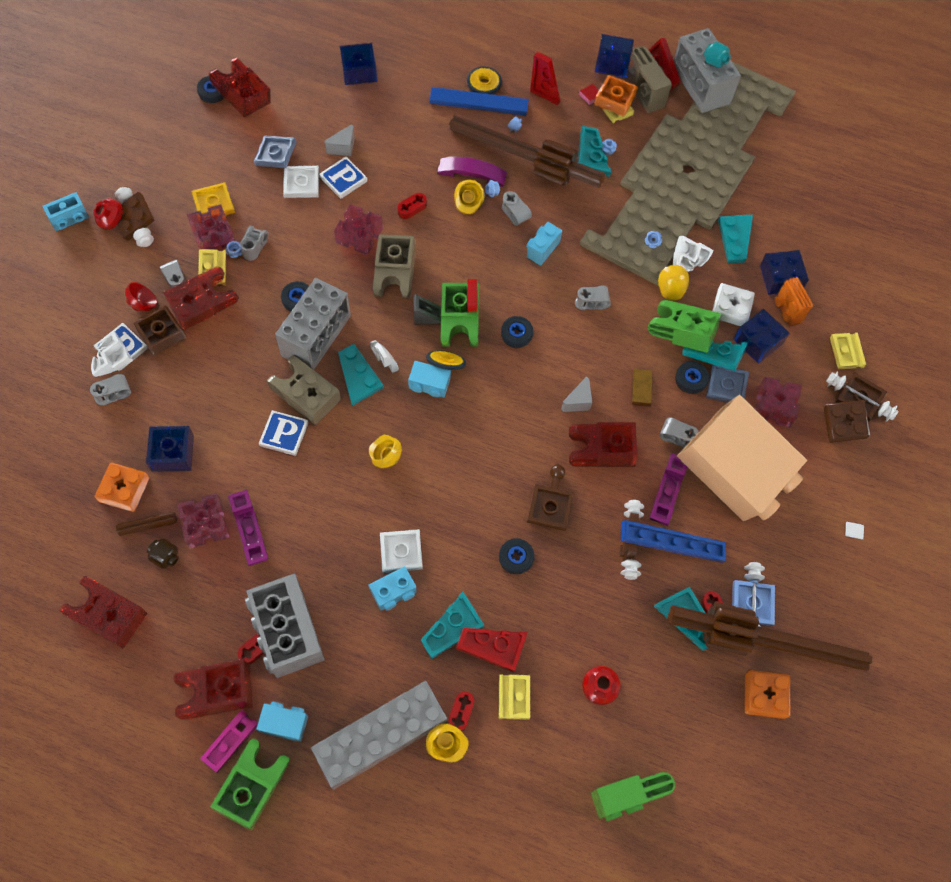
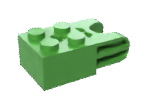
[441,283,480,347]
[648,300,721,353]
[210,738,290,831]
[591,772,675,821]

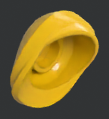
[454,180,485,215]
[658,265,689,301]
[369,434,402,468]
[426,724,469,762]

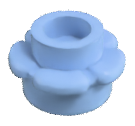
[507,117,522,132]
[602,139,617,155]
[485,180,500,197]
[645,231,662,248]
[226,241,242,258]

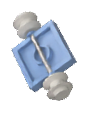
[732,562,775,627]

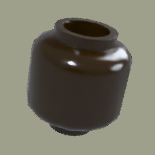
[147,539,179,569]

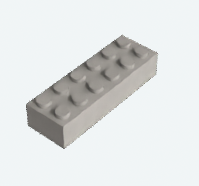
[311,681,447,790]

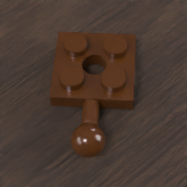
[527,464,574,531]

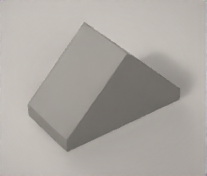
[324,124,355,156]
[561,377,592,412]

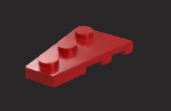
[648,38,681,91]
[530,51,561,106]
[456,628,528,672]

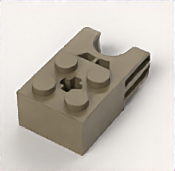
[627,46,672,113]
[373,234,416,298]
[266,355,341,426]

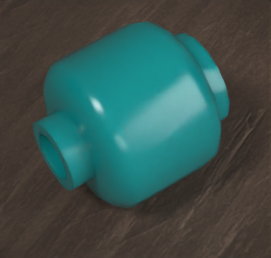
[704,42,731,68]

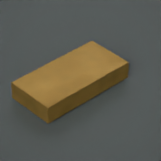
[632,369,652,406]

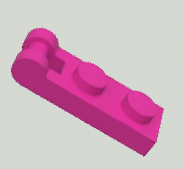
[200,710,258,773]

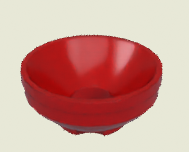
[93,198,123,230]
[125,282,157,311]
[582,666,621,705]

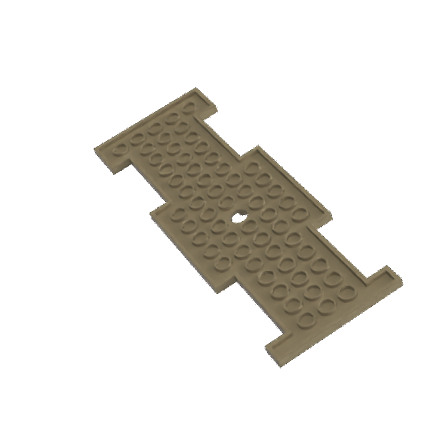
[579,62,796,286]

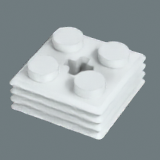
[712,283,755,327]

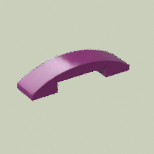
[437,157,507,187]
[649,453,687,526]
[228,490,269,566]

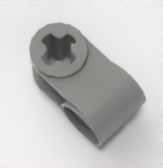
[502,191,532,226]
[240,225,269,261]
[160,259,189,295]
[575,286,611,310]
[90,374,131,406]
[660,418,699,448]

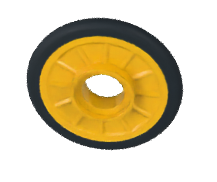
[467,67,502,94]
[426,350,466,370]

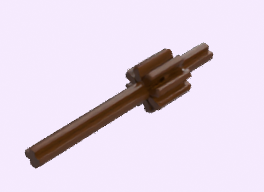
[449,115,605,188]
[668,602,872,671]

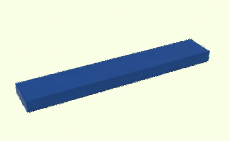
[429,87,529,116]
[621,520,726,563]

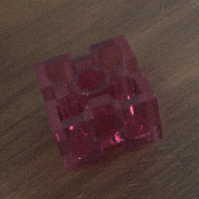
[187,204,235,250]
[334,204,383,255]
[755,377,802,427]
[177,493,230,548]

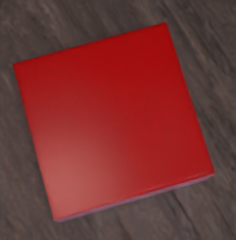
[579,84,599,105]

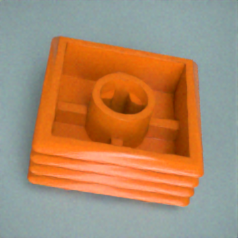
[594,75,638,116]
[775,277,813,326]
[95,463,149,512]
[745,670,790,719]

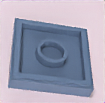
[254,136,297,168]
[706,364,749,403]

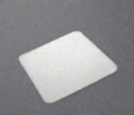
[845,522,864,539]

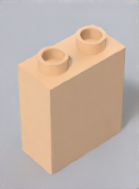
[677,394,807,522]

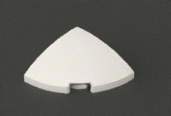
[673,236,714,271]
[91,331,133,377]
[370,340,399,373]

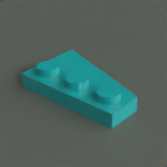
[578,126,612,177]
[718,215,753,264]
[682,341,748,371]
[338,344,384,406]
[654,587,709,651]
[421,591,485,659]

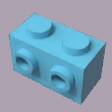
[42,192,89,231]
[526,222,562,266]
[408,361,451,398]
[369,566,417,611]
[256,702,308,742]

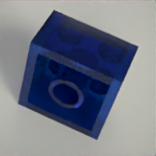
[595,34,634,78]
[340,43,377,85]
[760,250,809,295]
[733,309,790,364]
[146,426,194,472]

